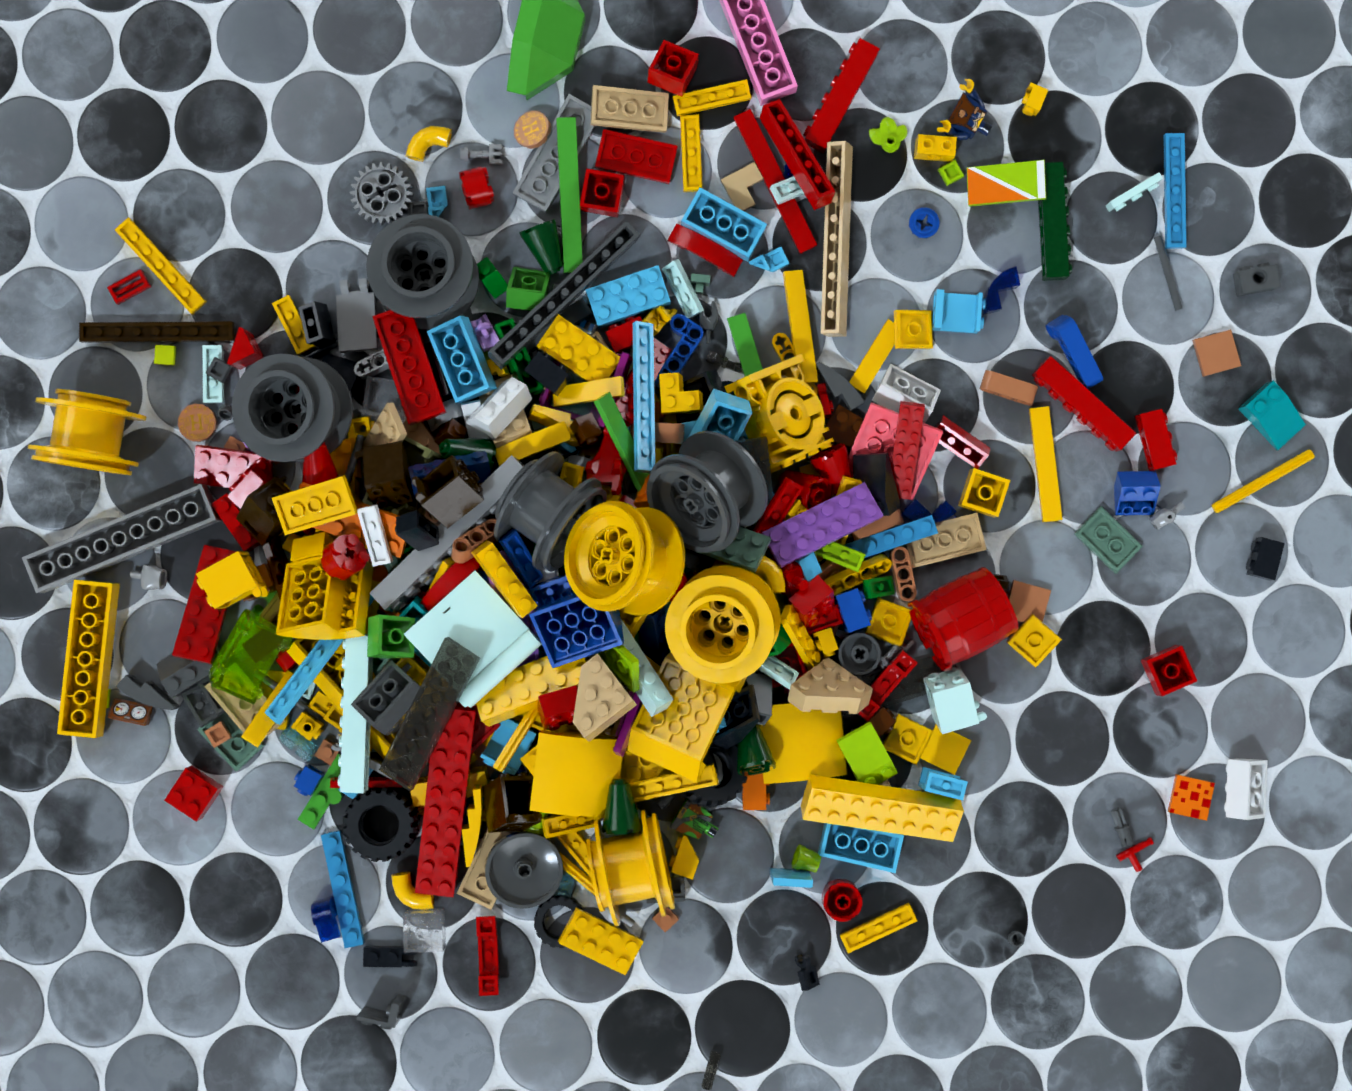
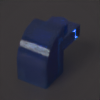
[311,896,341,943]

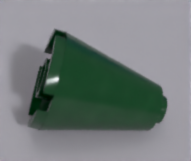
[519,219,563,275]
[439,438,496,470]
[737,724,776,776]
[602,779,642,835]

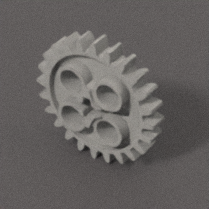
[350,162,413,226]

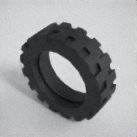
[534,894,583,948]

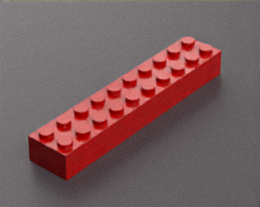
[415,700,477,897]

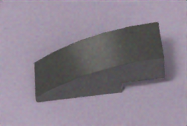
[816,362,865,411]
[116,674,180,710]

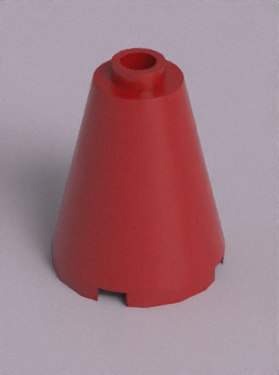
[302,442,339,485]
[810,443,852,496]
[779,470,833,510]

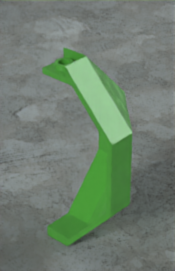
[507,0,585,100]

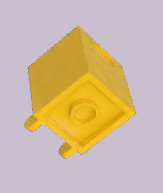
[196,551,269,609]

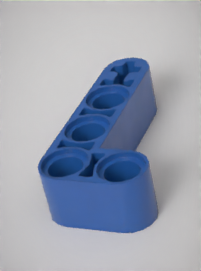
[655,314,703,391]
[1045,315,1103,389]

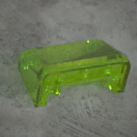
[209,609,293,705]

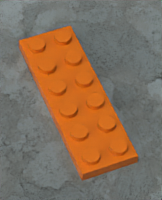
[299,482,407,558]

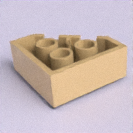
[573,653,637,742]
[787,657,873,714]

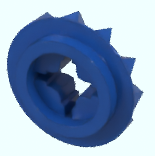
[909,208,940,239]

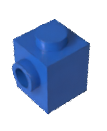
[294,764,326,796]

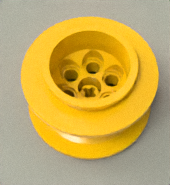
[27,389,146,476]
[564,501,685,616]
[665,565,781,683]
[586,810,675,926]

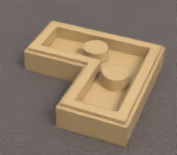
[721,162,763,211]

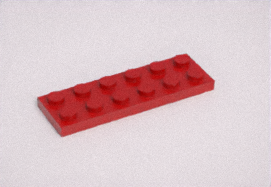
[372,310,447,426]
[172,545,237,664]

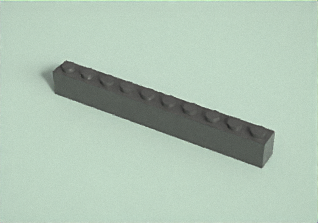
[488,221,640,370]

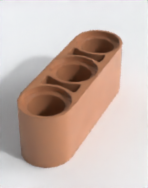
[979,370,1038,406]
[630,421,685,444]
[851,509,905,541]
[451,519,498,563]
[889,547,917,601]

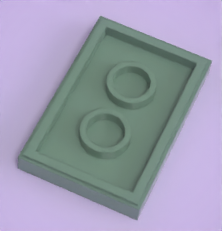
[1074,506,1143,574]
[197,712,266,772]

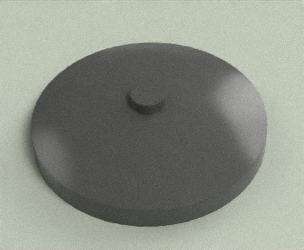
[485,831,563,909]

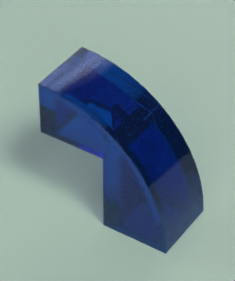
[983,267,1020,315]
[901,499,957,523]

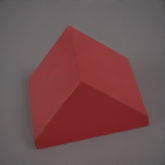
[227,327,264,370]

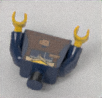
[937,79,992,141]

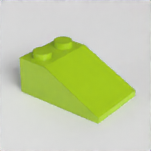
[836,722,898,785]

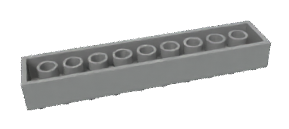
[370,455,524,613]
[22,484,222,593]

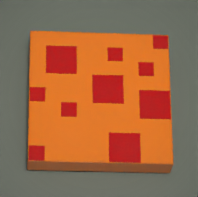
[1167,774,1215,821]

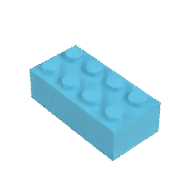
[681,187,767,262]
[585,265,671,329]
[427,315,497,403]
[689,388,752,442]
[818,823,904,873]

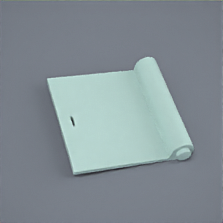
[404,570,542,708]

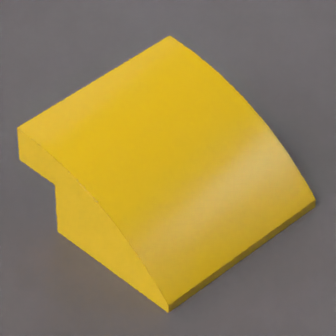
[276,555,373,640]
[758,701,848,784]
[530,729,623,817]

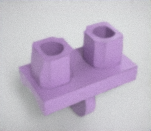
[470,314,500,352]

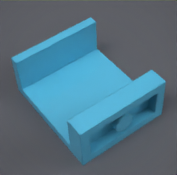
[932,289,985,334]
[480,719,538,775]
[918,767,968,801]

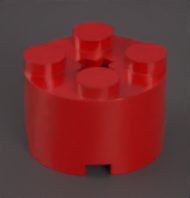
[459,166,494,210]
[321,534,370,580]
[822,879,862,922]

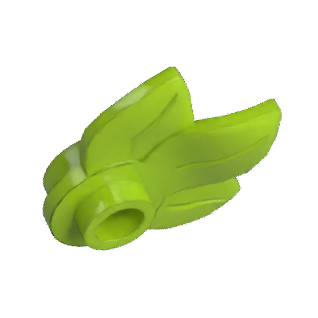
[869,117,907,153]

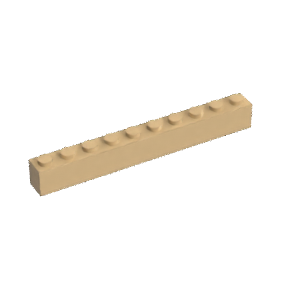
[821,141,853,337]

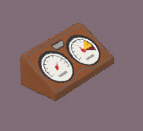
[108,698,153,726]

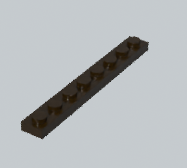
[79,321,235,343]

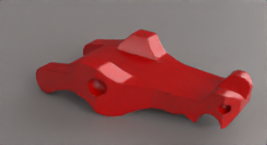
[585,427,627,495]

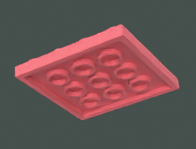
[848,402,943,501]

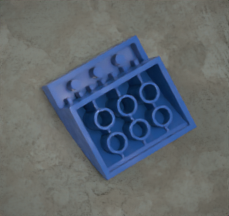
[529,573,624,669]

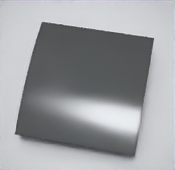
[181,673,225,728]

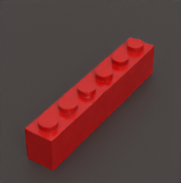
[803,38,880,154]
[760,99,836,210]
[1032,356,1136,452]

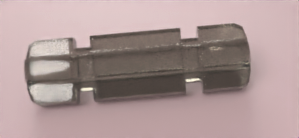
[702,1051,721,1090]

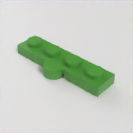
[298,753,343,830]

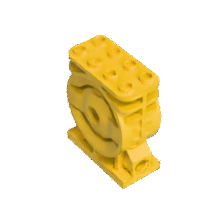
[724,354,834,473]

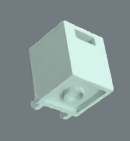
[923,667,987,734]

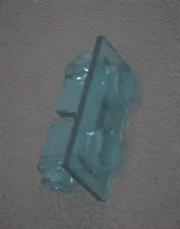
[279,725,319,762]

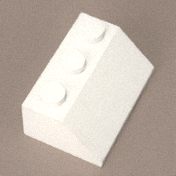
[872,364,941,423]
[466,377,532,440]
[1224,758,1268,820]

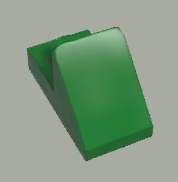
[477,257,508,299]
[863,576,895,599]

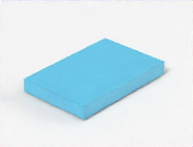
[770,868,813,888]

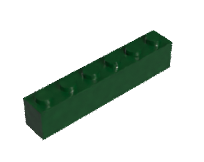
[1038,162,1072,281]

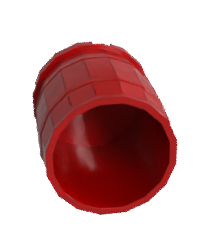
[908,567,1019,672]

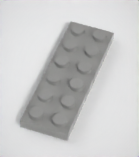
[513,94,596,213]

